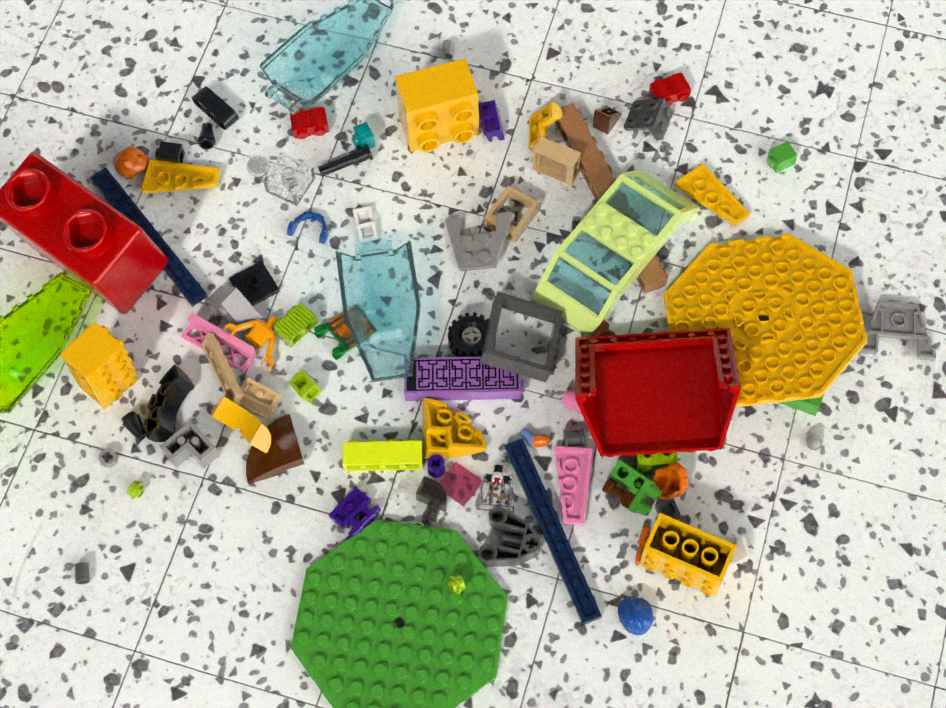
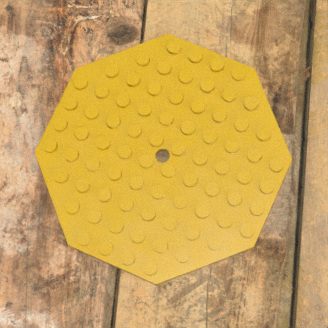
[664,233,868,407]

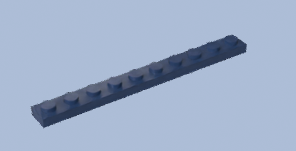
[91,167,208,307]
[504,438,602,626]

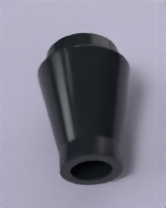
[198,123,216,150]
[121,411,146,441]

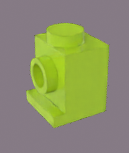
[288,369,323,403]

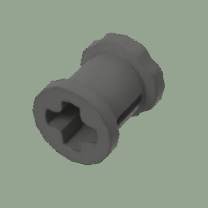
[563,428,585,447]

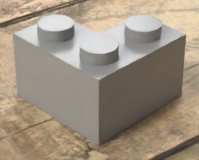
[206,285,260,331]
[160,421,219,468]

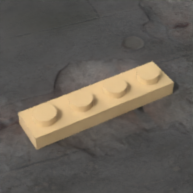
[201,333,244,405]

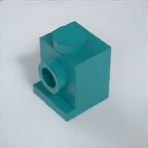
[351,122,375,150]

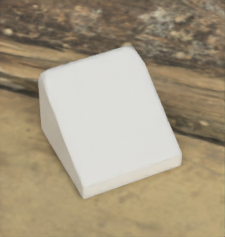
[731,536,751,564]

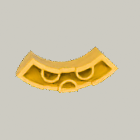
[211,396,271,453]

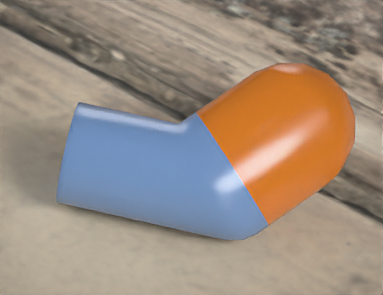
[520,429,550,448]

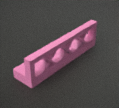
[181,313,257,373]

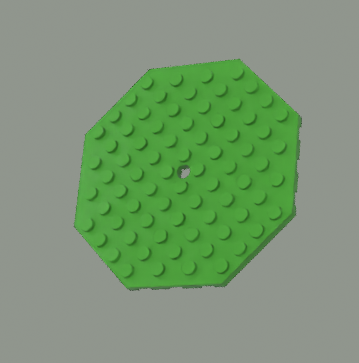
[291,519,508,708]

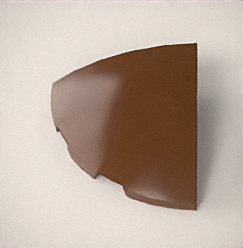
[246,414,304,484]

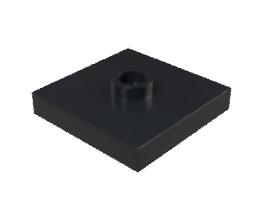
[229,261,280,306]

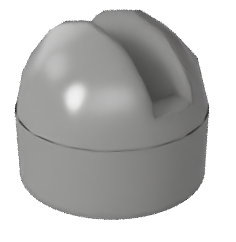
[805,434,822,450]

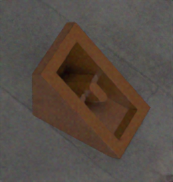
[593,106,622,135]

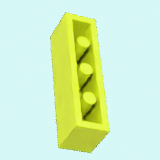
[343,439,423,472]

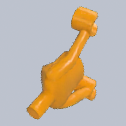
[223,316,277,371]

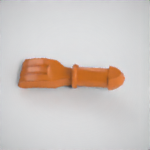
[635,524,650,566]

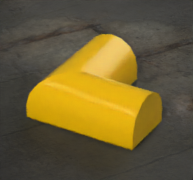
[529,102,562,149]

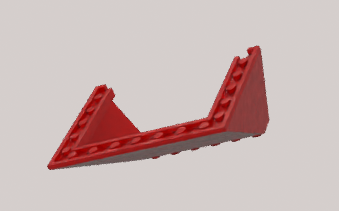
[575,327,740,457]

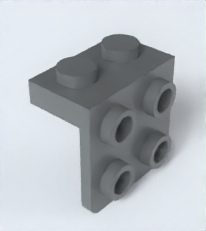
[624,98,673,141]

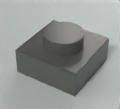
[655,499,681,520]

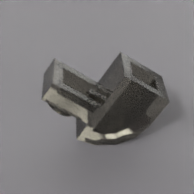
[416,476,447,526]

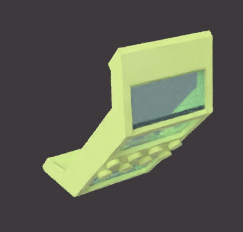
[531,169,700,337]

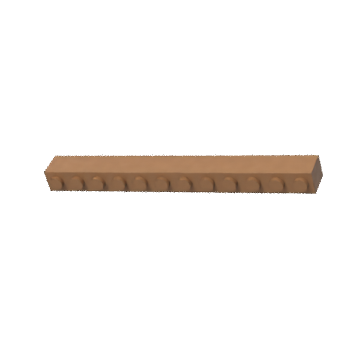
[555,103,668,294]

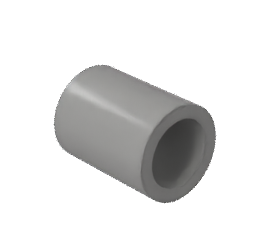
[441,40,455,60]

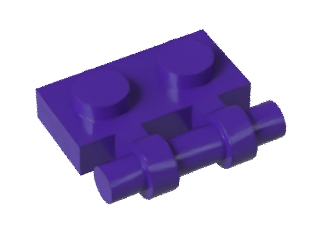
[329,487,381,537]

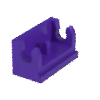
[478,100,504,142]

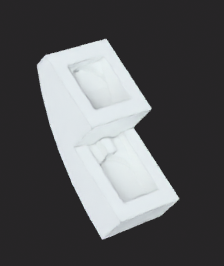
[353,206,378,243]

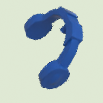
[287,211,328,244]

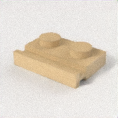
[239,377,283,420]

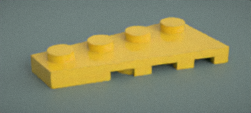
[141,159,221,194]
[674,164,750,227]

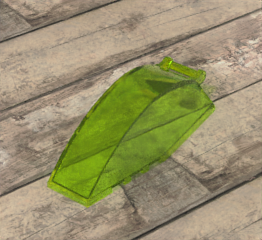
[0,273,92,413]

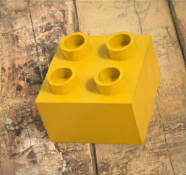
[395,58,479,152]

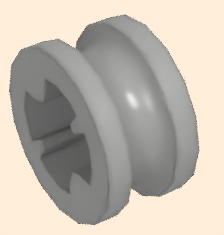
[99,448,118,467]

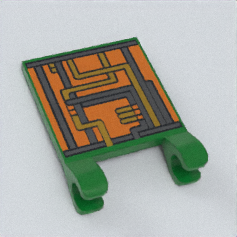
[314,305,377,360]

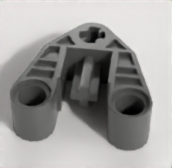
[478,506,541,567]

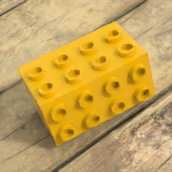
[60,322,138,409]
[640,513,737,597]

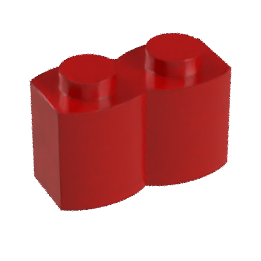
[649,73,691,106]
[289,107,329,139]

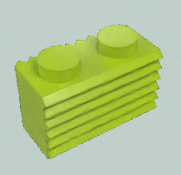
[274,302,318,348]

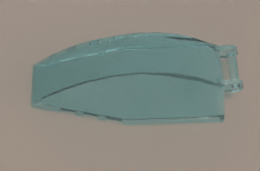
[260,0,393,115]
[335,240,421,382]

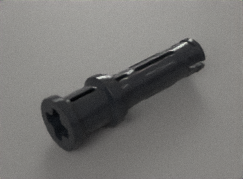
[318,145,373,177]

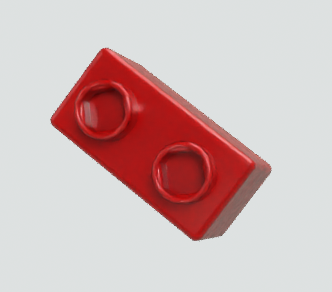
[0,152,169,314]

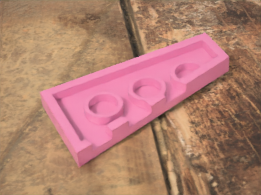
[554,446,594,526]

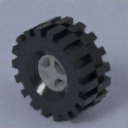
[448,312,496,357]

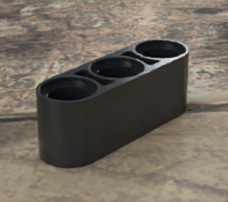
[192,86,239,130]

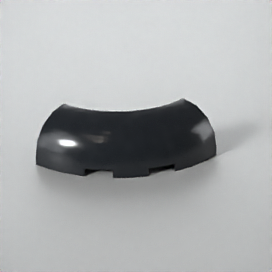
[145,364,195,442]

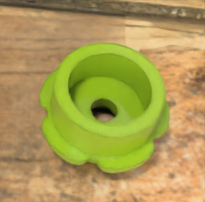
[127,480,145,499]
[448,574,465,594]

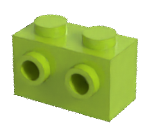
[635,452,678,474]

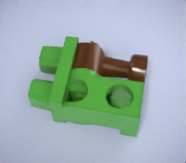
[602,459,662,516]

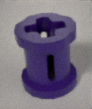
[427,455,445,478]

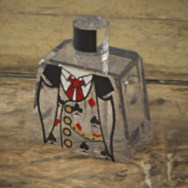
[476,465,514,513]

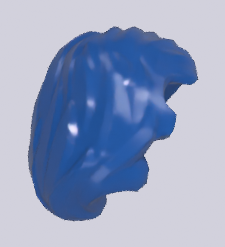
[618,596,654,636]

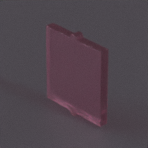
[436,462,483,507]

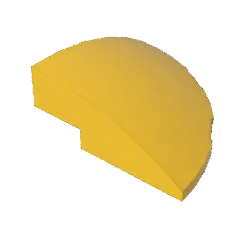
[422,398,487,459]

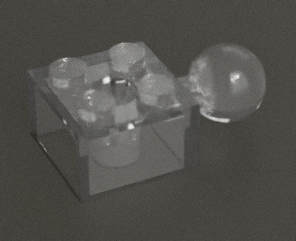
[247,153,315,206]

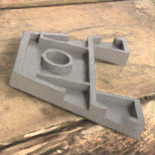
[445,211,515,271]
[859,301,936,361]

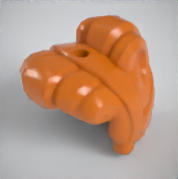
[113,146,149,180]
[652,462,689,500]

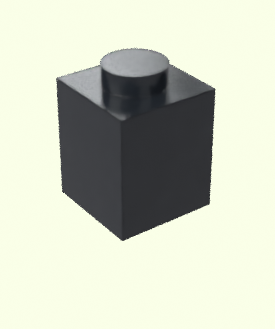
[155,141,185,163]

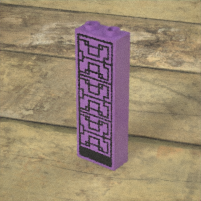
[404,356,525,401]

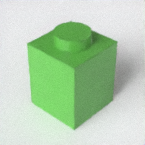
[767,141,797,173]

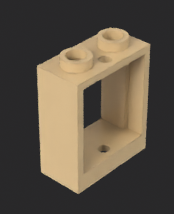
[531,137,581,186]
[484,185,539,244]

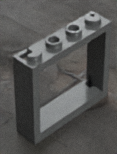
[479,292,564,382]

